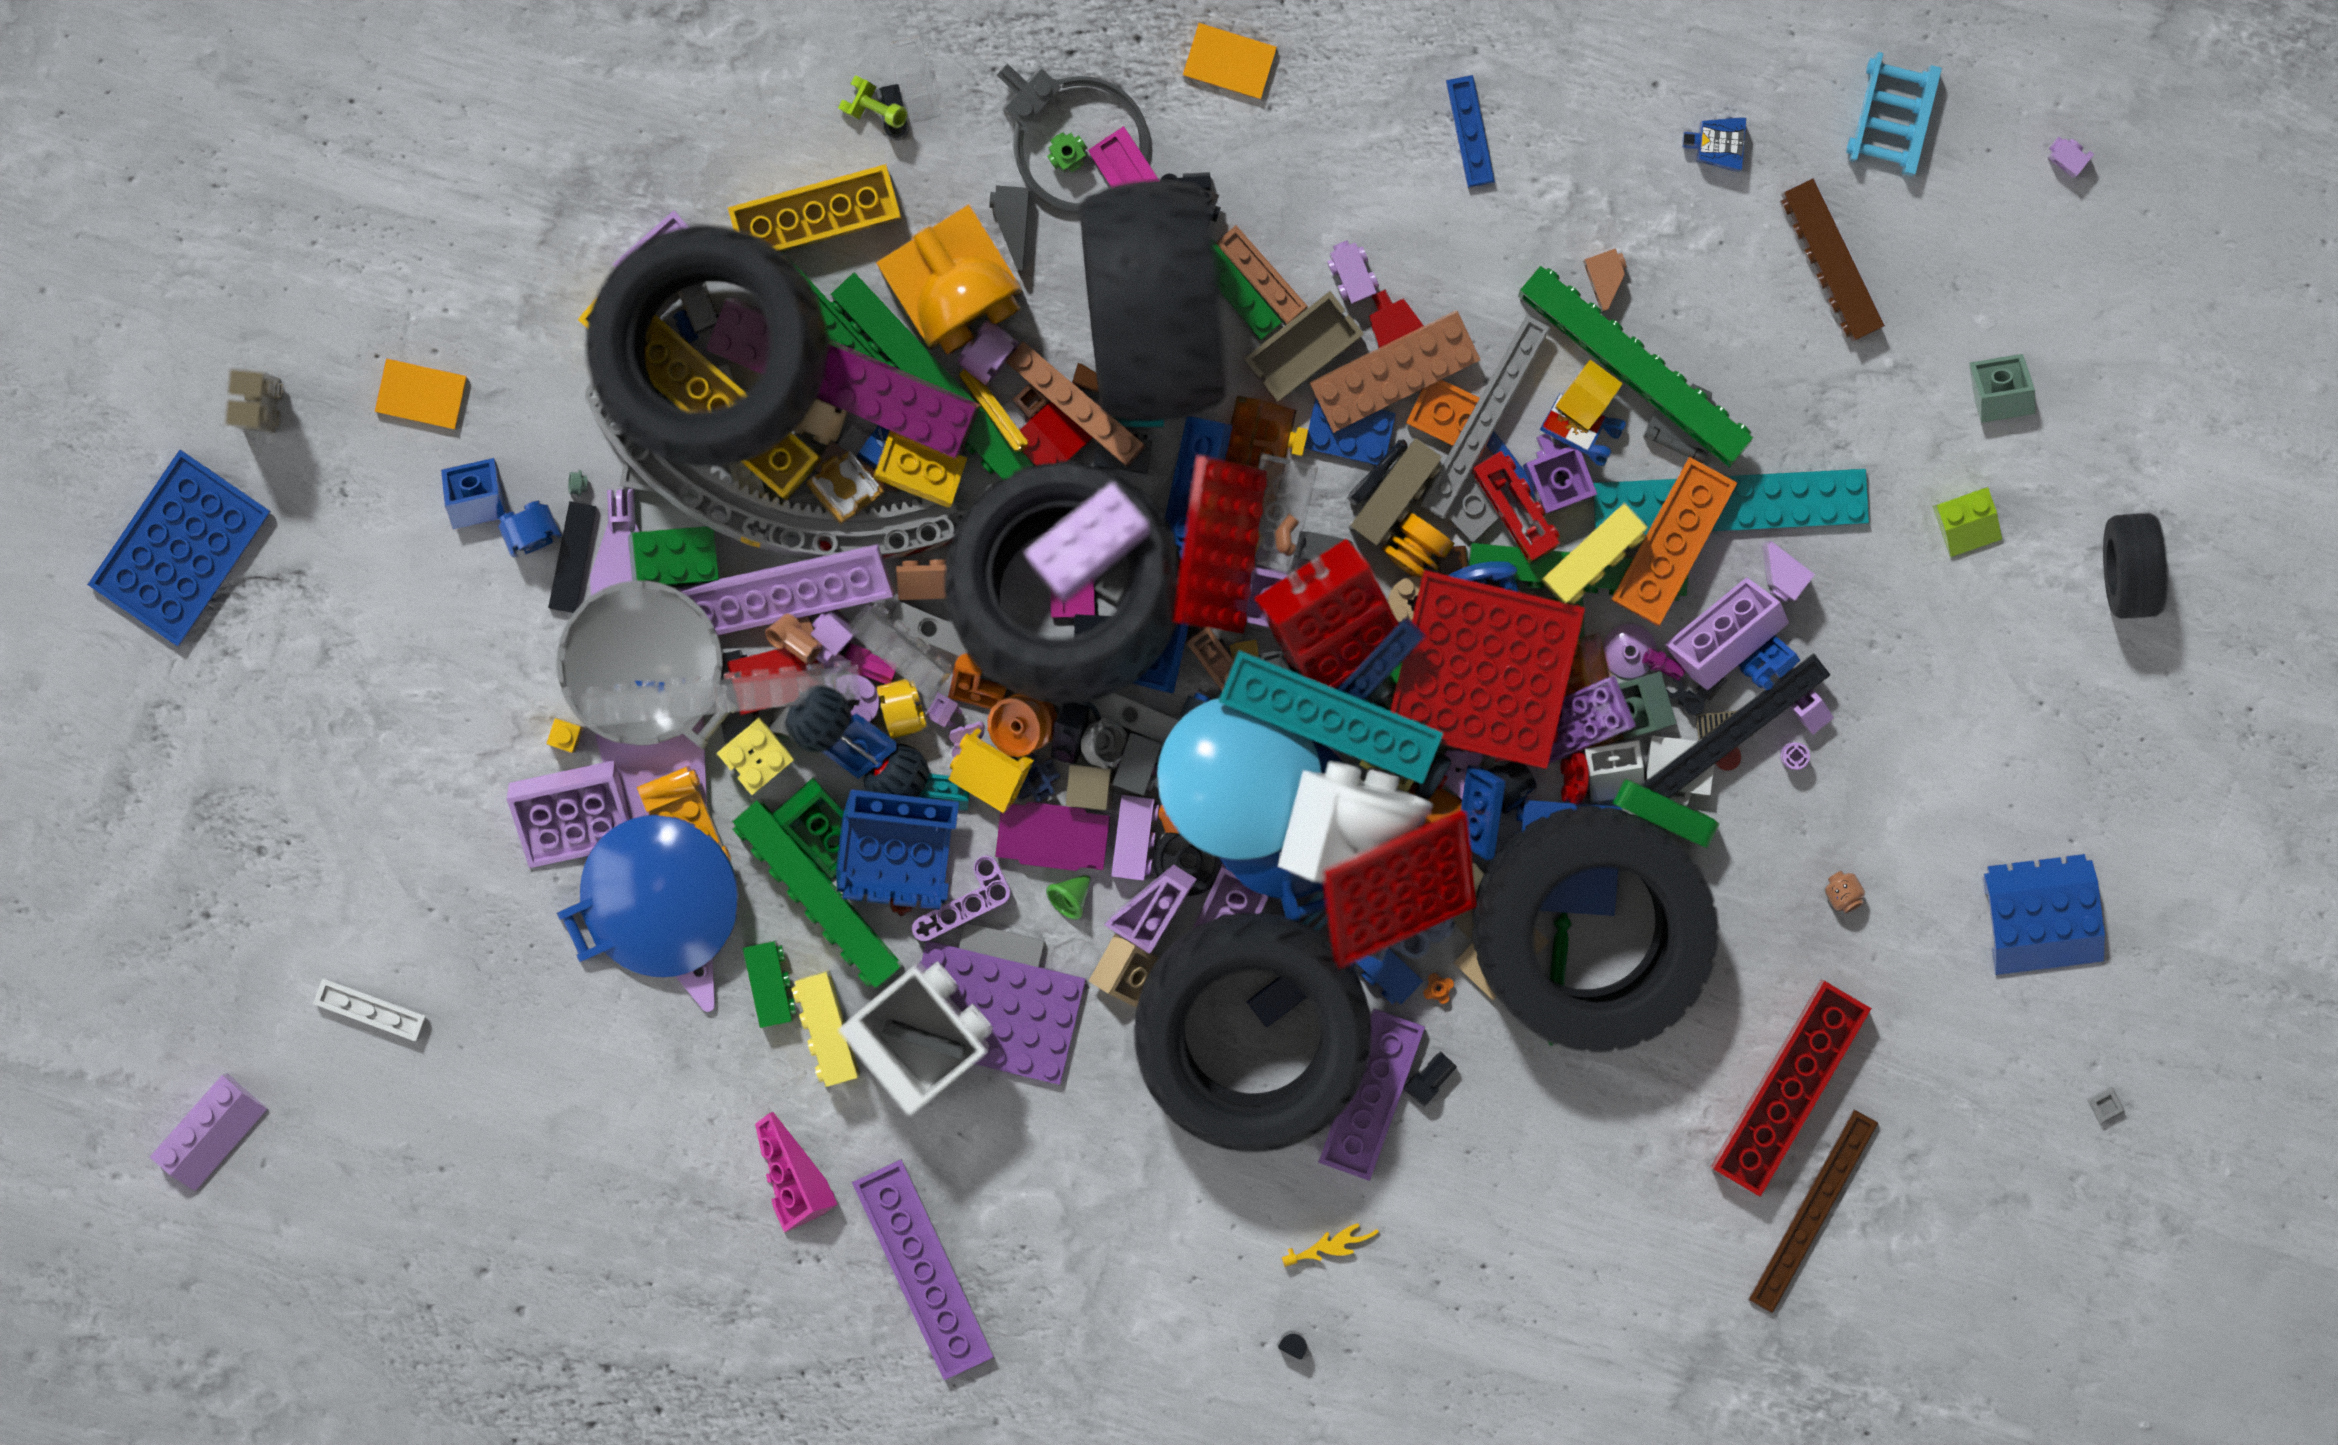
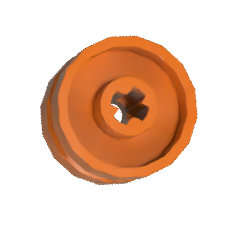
[987,693,1057,757]

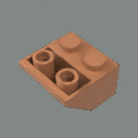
[896,560,946,601]

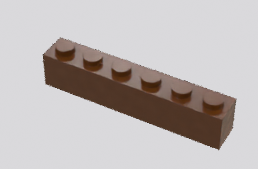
[1780,178,1885,342]

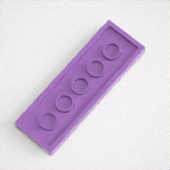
[1318,1008,1425,1181]

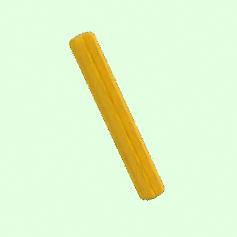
[959,369,1028,452]

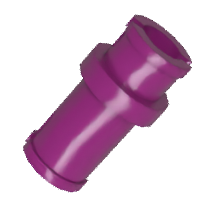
[1642,648,1685,681]

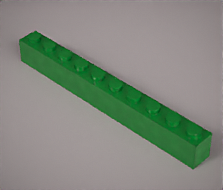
[1518,265,1753,468]
[830,272,1034,479]

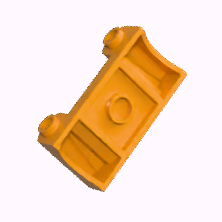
[636,766,732,861]

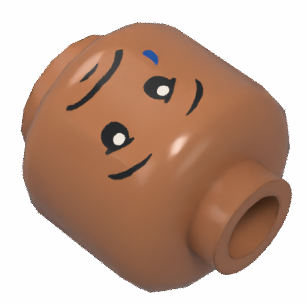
[1825,871,1865,913]

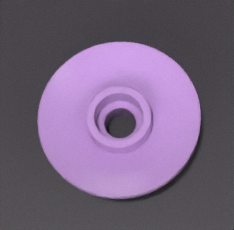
[1602,624,1657,678]

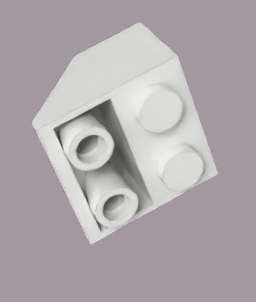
[1583,740,1644,803]

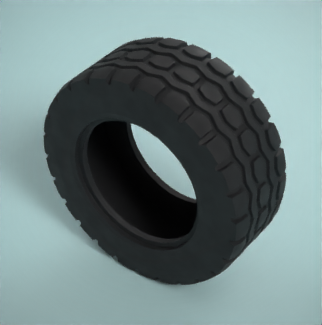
[1472,806,1719,1053]

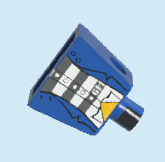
[1682,117,1747,172]

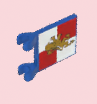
[1540,393,1626,466]

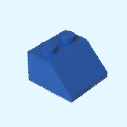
[441,458,506,529]

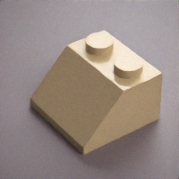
[1089,934,1159,1008]

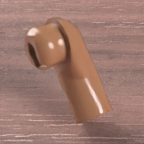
[1275,514,1300,556]

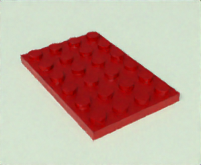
[1173,456,1267,634]
[1323,810,1476,968]

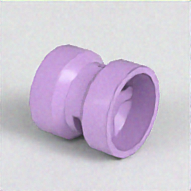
[1780,742,1810,770]

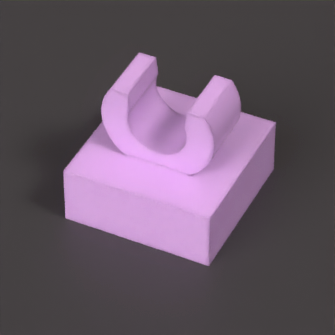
[925,692,963,727]

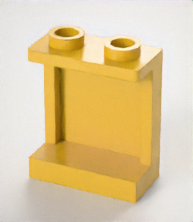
[948,728,1034,813]

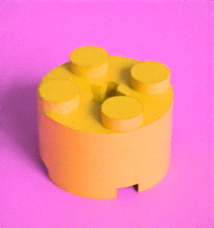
[877,678,927,739]

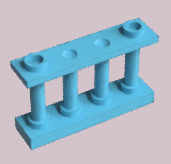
[1846,52,1942,176]

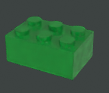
[628,526,719,587]

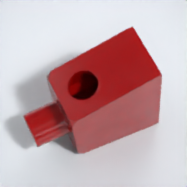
[1368,289,1424,348]

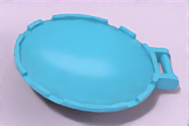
[1157,698,1321,860]

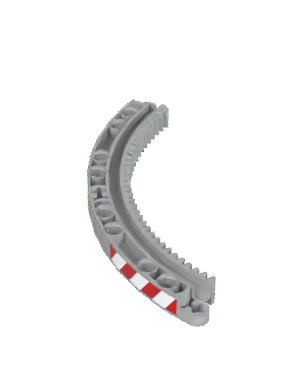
[585,383,967,560]

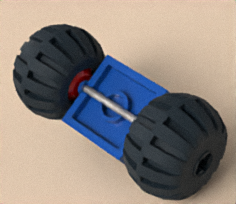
[785,685,929,797]

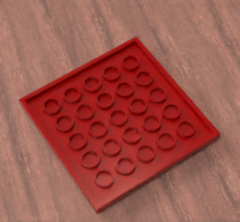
[1391,570,1585,769]

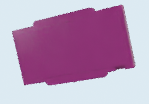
[995,802,1111,871]

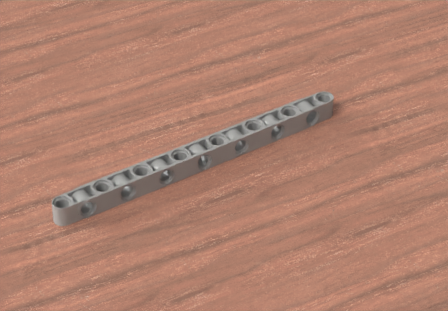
[888,601,1179,744]

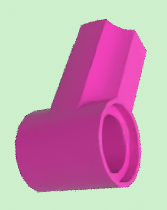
[843,643,898,684]

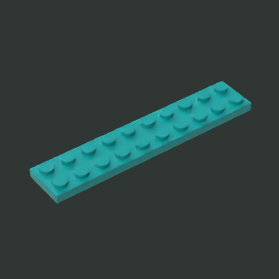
[1593,469,1869,535]

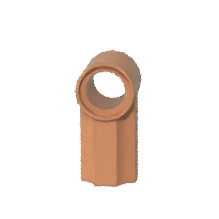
[765,613,822,664]

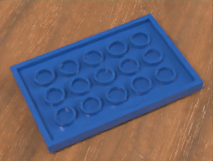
[87,449,272,646]

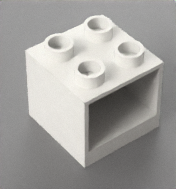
[838,961,993,1115]

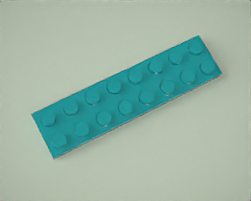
[1218,651,1443,784]

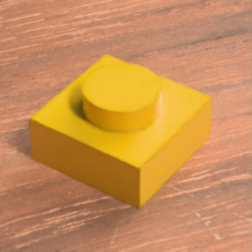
[1287,427,1308,457]

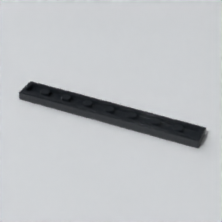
[1640,653,1830,798]

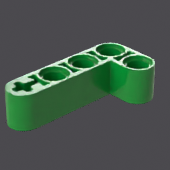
[1613,778,1720,848]

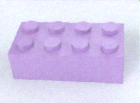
[1025,483,1150,603]

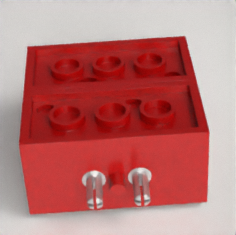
[1254,539,1399,688]

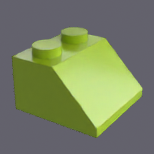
[1932,487,2002,557]

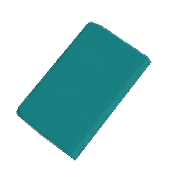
[918,773,970,811]

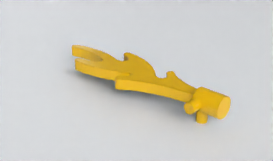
[1281,1223,1379,1267]

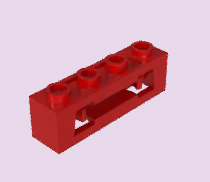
[1472,451,1560,564]

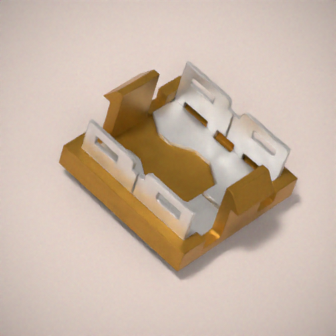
[806,451,884,525]

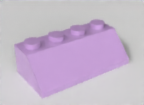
[1665,577,1789,690]
[150,1073,268,1191]

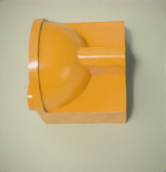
[876,204,1023,355]

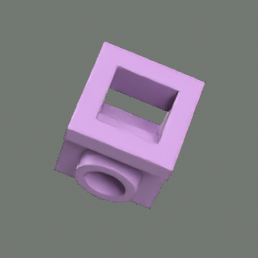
[2048,136,2094,178]

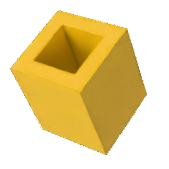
[546,718,584,753]

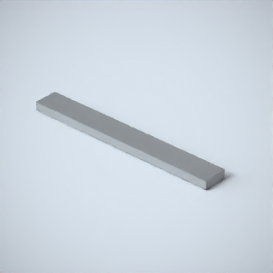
[1420,315,1550,519]

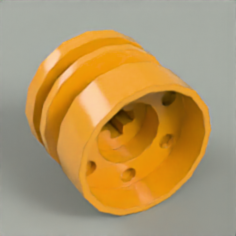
[1382,512,1455,578]

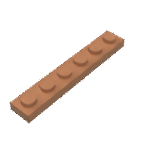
[1006,341,1145,466]

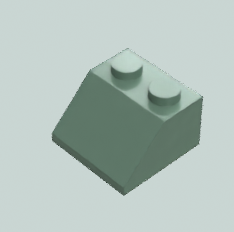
[1969,354,2035,423]
[1615,671,1677,741]

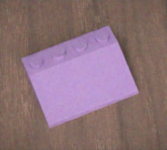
[507,760,630,868]

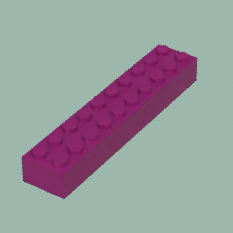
[706,297,981,458]

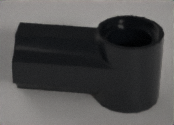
[875,84,909,140]
[1403,1051,1457,1107]

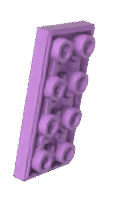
[1548,675,1636,764]

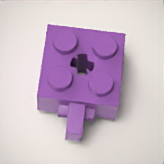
[1523,433,1597,515]

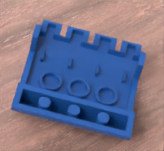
[836,789,959,910]
[1983,854,2105,975]

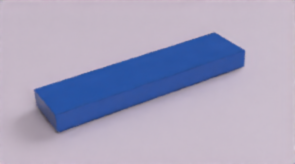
[1446,75,1495,188]

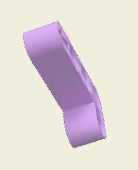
[912,855,1011,941]

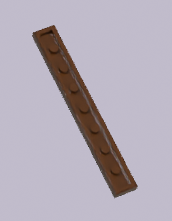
[1748,1109,1878,1313]

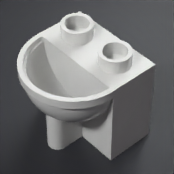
[1278,761,1432,882]

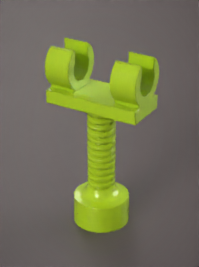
[838,75,908,128]

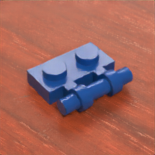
[1738,635,1801,690]

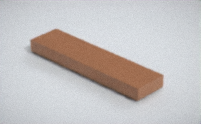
[1216,225,1308,324]

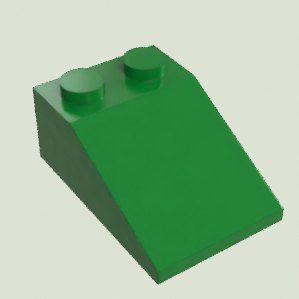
[772,778,844,878]

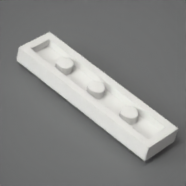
[313,978,426,1042]

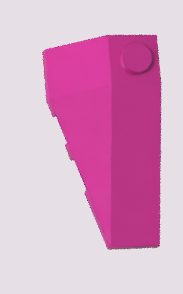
[755,1112,838,1232]

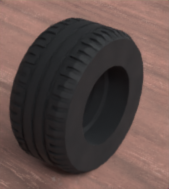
[2103,513,2168,619]

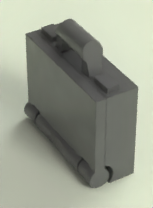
[1643,383,1712,464]

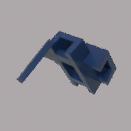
[1010,752,1060,803]

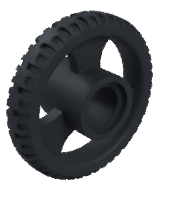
[1153,833,1223,896]

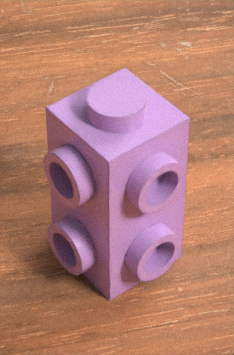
[1327,240,1379,305]

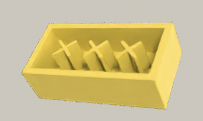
[1540,504,1647,604]
[792,970,860,1087]

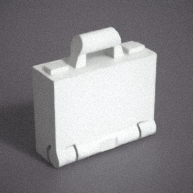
[1644,734,1714,806]

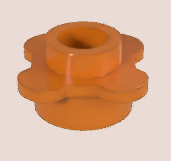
[1423,973,1454,1004]

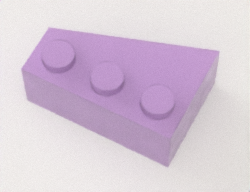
[1104,865,1197,954]

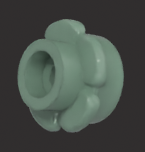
[568,470,587,497]

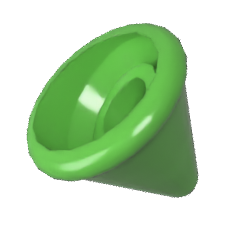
[1046,875,1091,920]

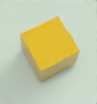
[1555,359,1623,430]

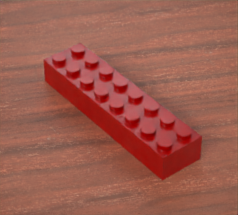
[1710,979,1872,1197]

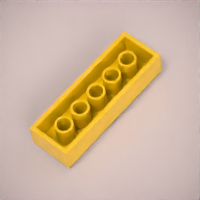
[727,164,902,252]

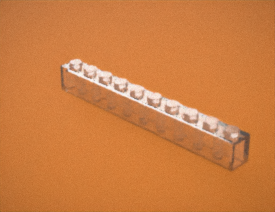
[581,660,860,727]

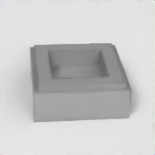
[2087,1087,2125,1124]

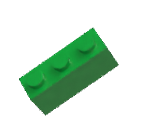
[743,940,797,1028]

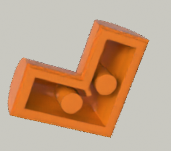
[948,653,1007,709]

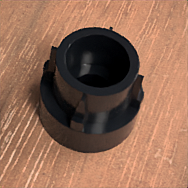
[1488,761,1537,814]

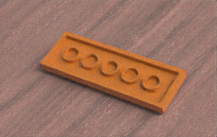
[1611,457,1737,627]

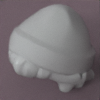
[1080,718,1128,769]

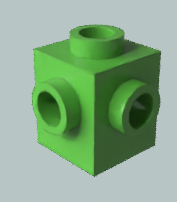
[1047,132,1088,173]

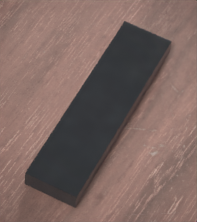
[548,501,597,613]

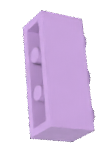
[1111,795,1159,881]

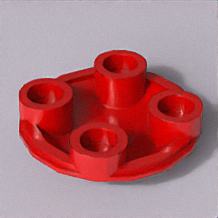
[1560,751,1589,805]

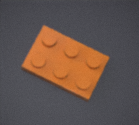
[1405,380,1490,459]

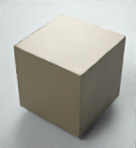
[1066,765,1116,810]

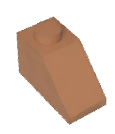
[1583,248,1627,312]

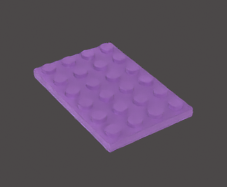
[921,940,1086,1085]

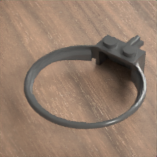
[997,63,1150,213]

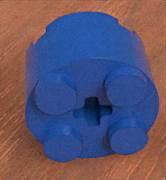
[498,500,561,558]

